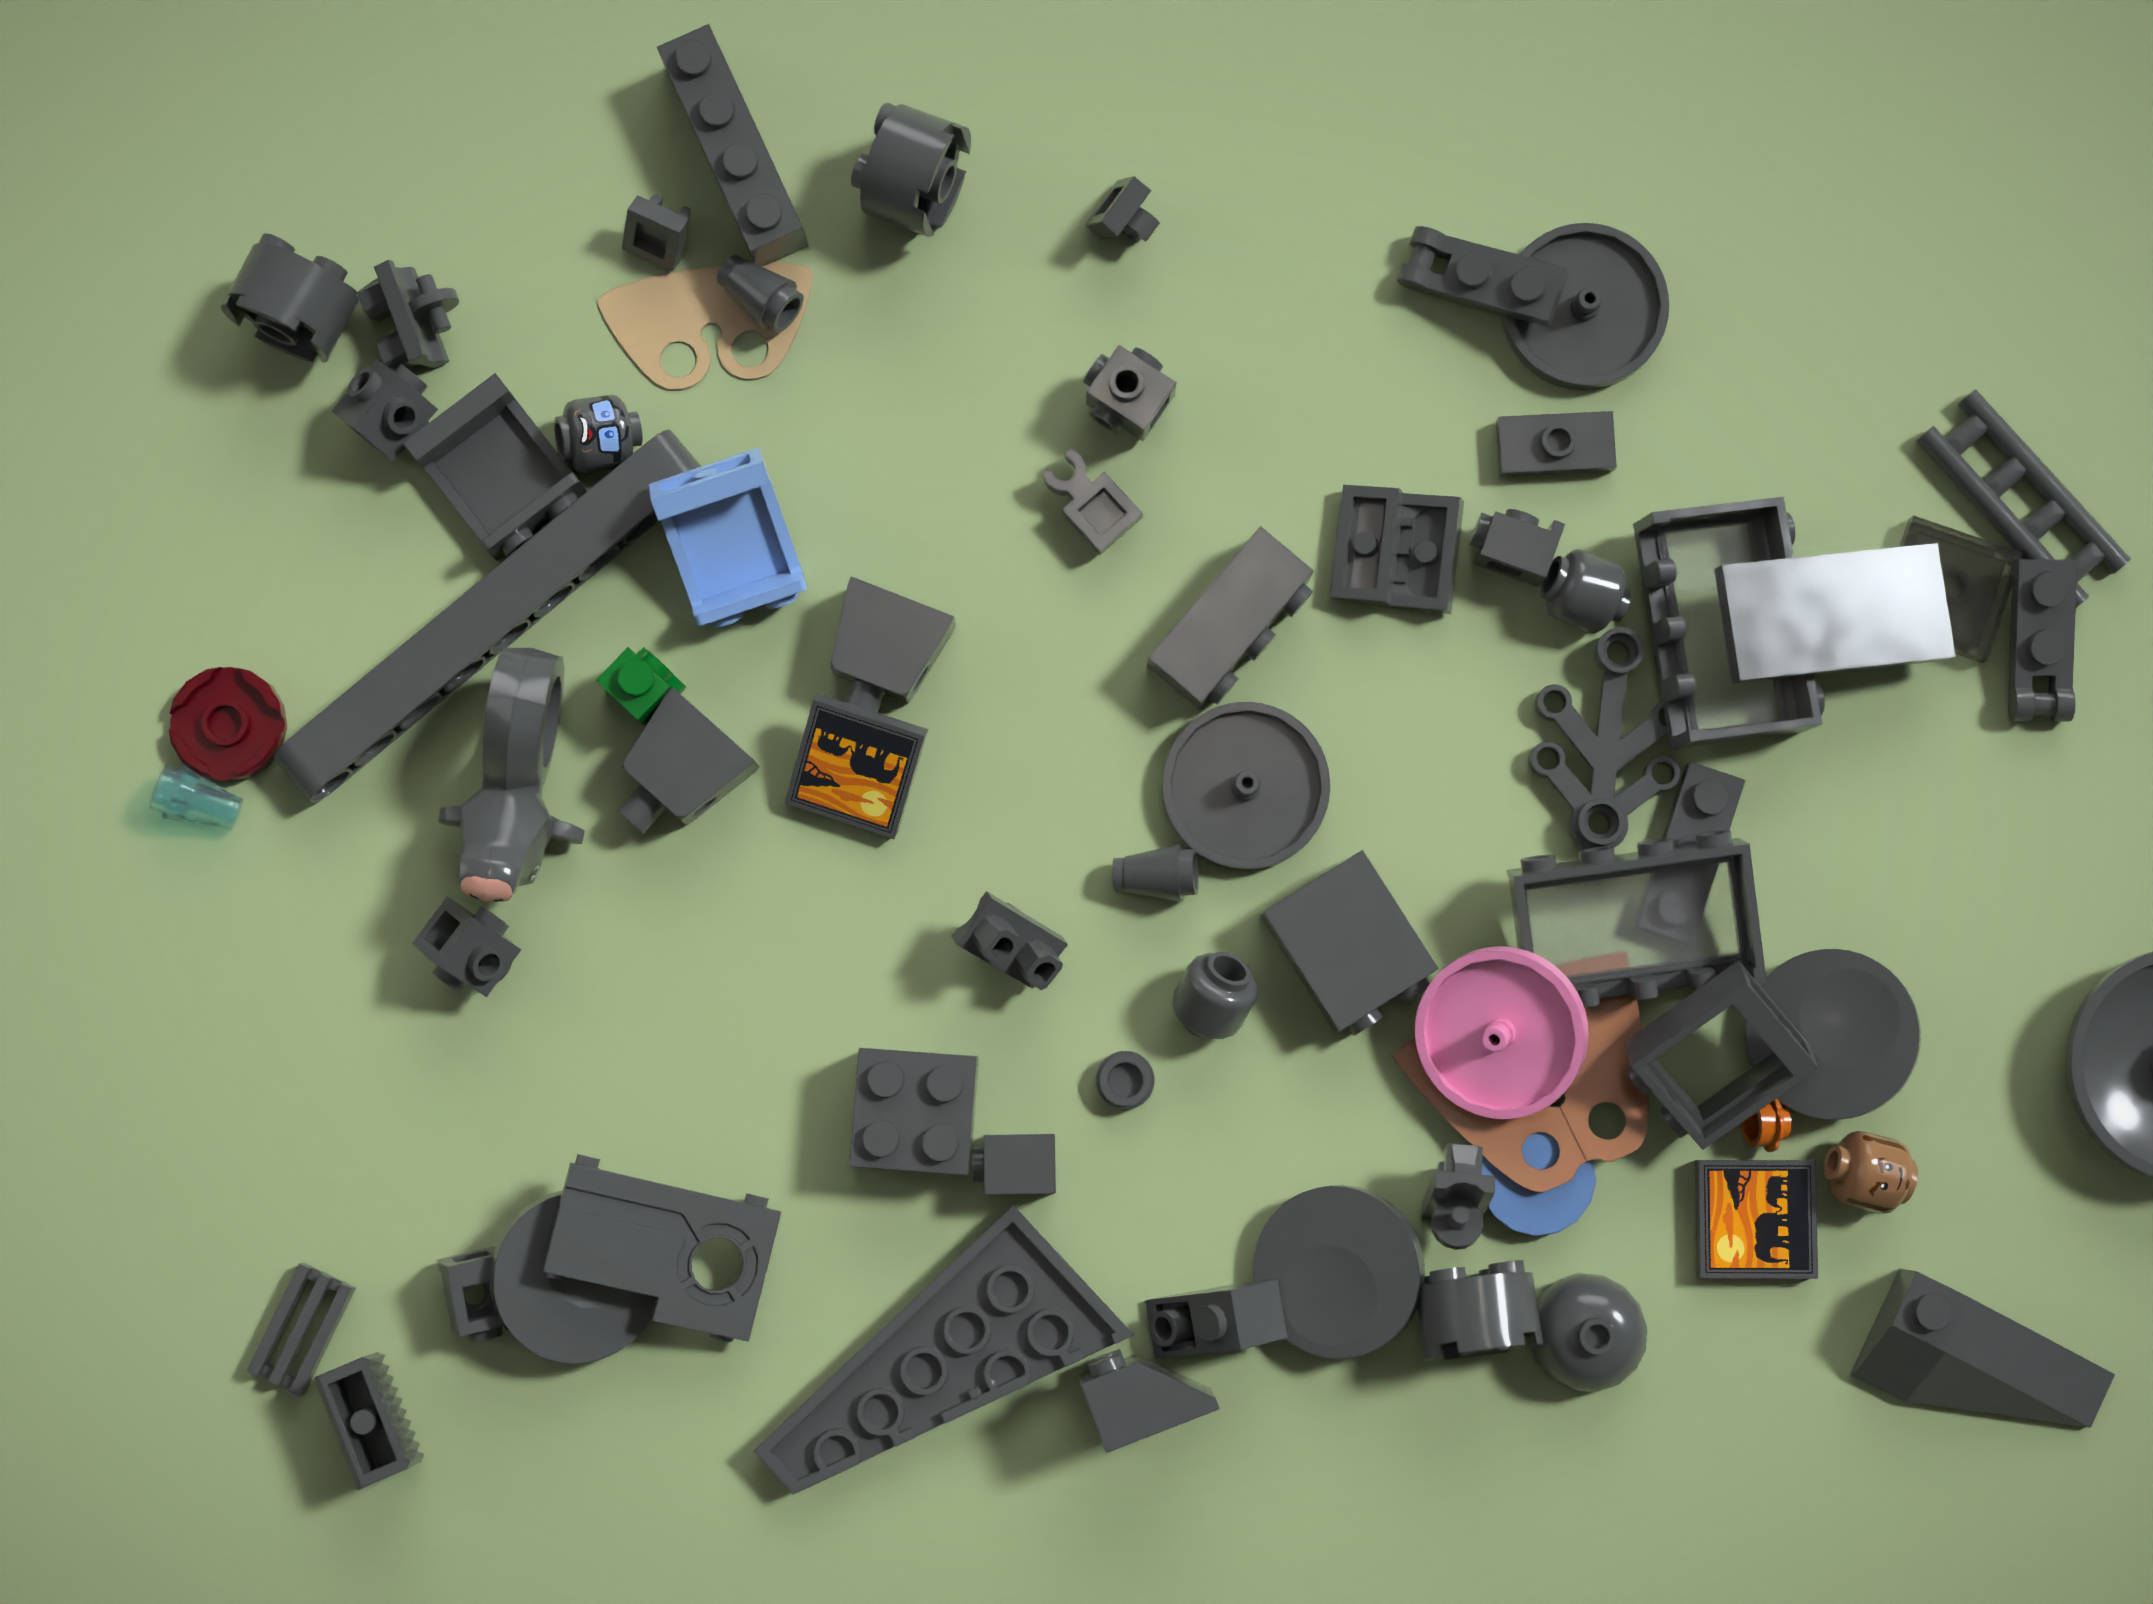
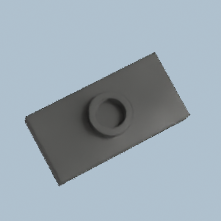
[1496,411,1617,477]

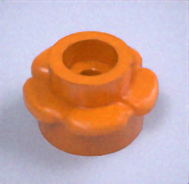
[1741,1098,1791,1152]

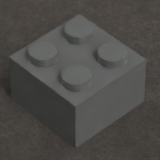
[849,1048,979,1175]

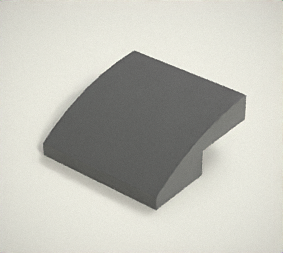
[1330,485,1464,614]

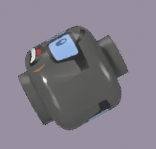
[554,395,643,474]

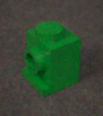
[596,647,686,727]

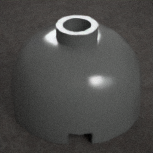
[1530,1273,1647,1392]

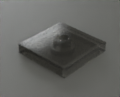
[1899,515,2023,663]

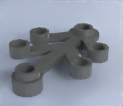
[1528,627,1681,849]

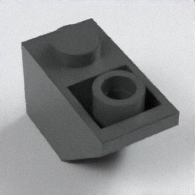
[1145,1279,1288,1359]

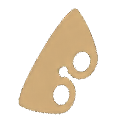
[598,262,813,390]

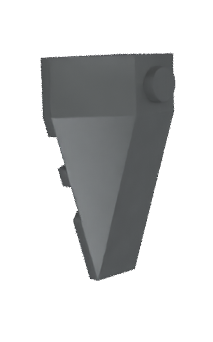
[1850,1268,2115,1428]

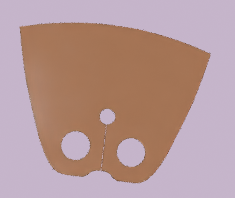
[1392,951,1649,1192]

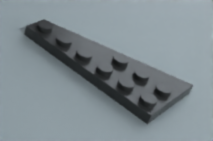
[754,1205,1134,1495]

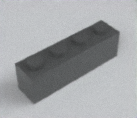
[657,24,809,267]

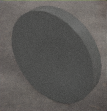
[1501,223,1669,390]
[1162,702,1330,870]
[1745,949,1921,1120]
[1253,1185,1425,1359]
[489,1191,657,1364]

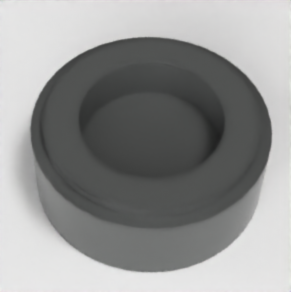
[1096,1051,1155,1110]

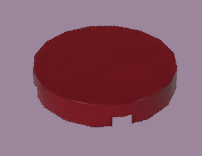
[169,667,288,782]

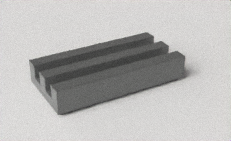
[247,1263,356,1397]

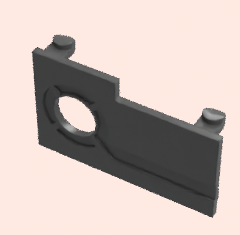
[542,1154,781,1342]

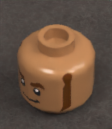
[1824,1131,1918,1214]

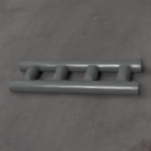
[1916,389,2131,608]

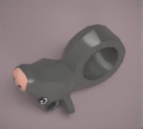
[438,648,585,902]

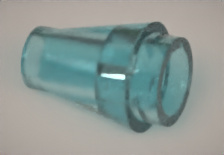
[150,764,243,830]

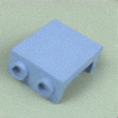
[649,447,807,627]

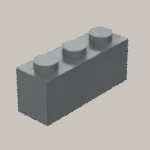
[1147,526,1314,710]

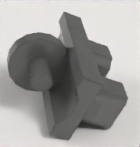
[357,260,459,369]
[951,891,1068,990]
[1422,1144,1495,1250]

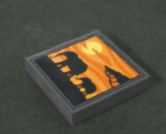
[785,693,928,839]
[1695,1160,1818,1279]

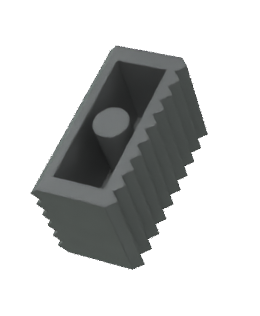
[314,1352,424,1490]

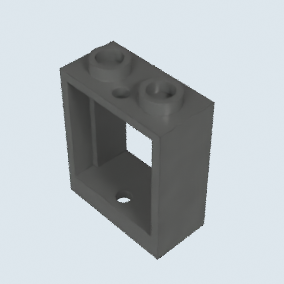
[1624,960,1819,1150]

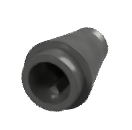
[717,255,804,332]
[1112,844,1199,902]

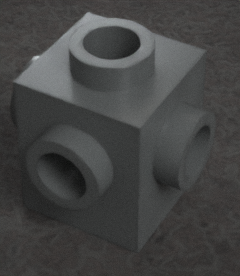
[1083,345,1177,442]
[332,359,438,462]
[412,896,521,997]

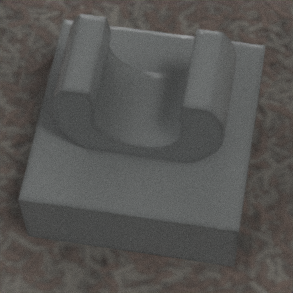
[1085,176,1160,243]
[622,194,690,272]

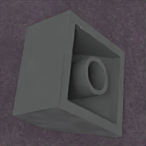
[1080,1349,1220,1453]

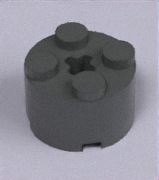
[851,103,971,237]
[221,233,358,363]
[1418,1260,1544,1361]

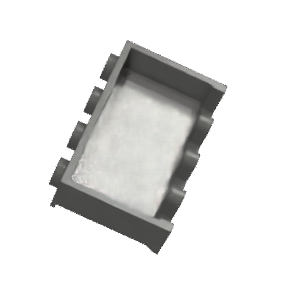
[1633,497,1825,750]
[1507,830,1767,1008]

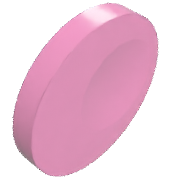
[1415,946,1589,1119]

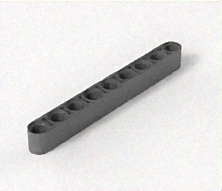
[273,430,701,803]

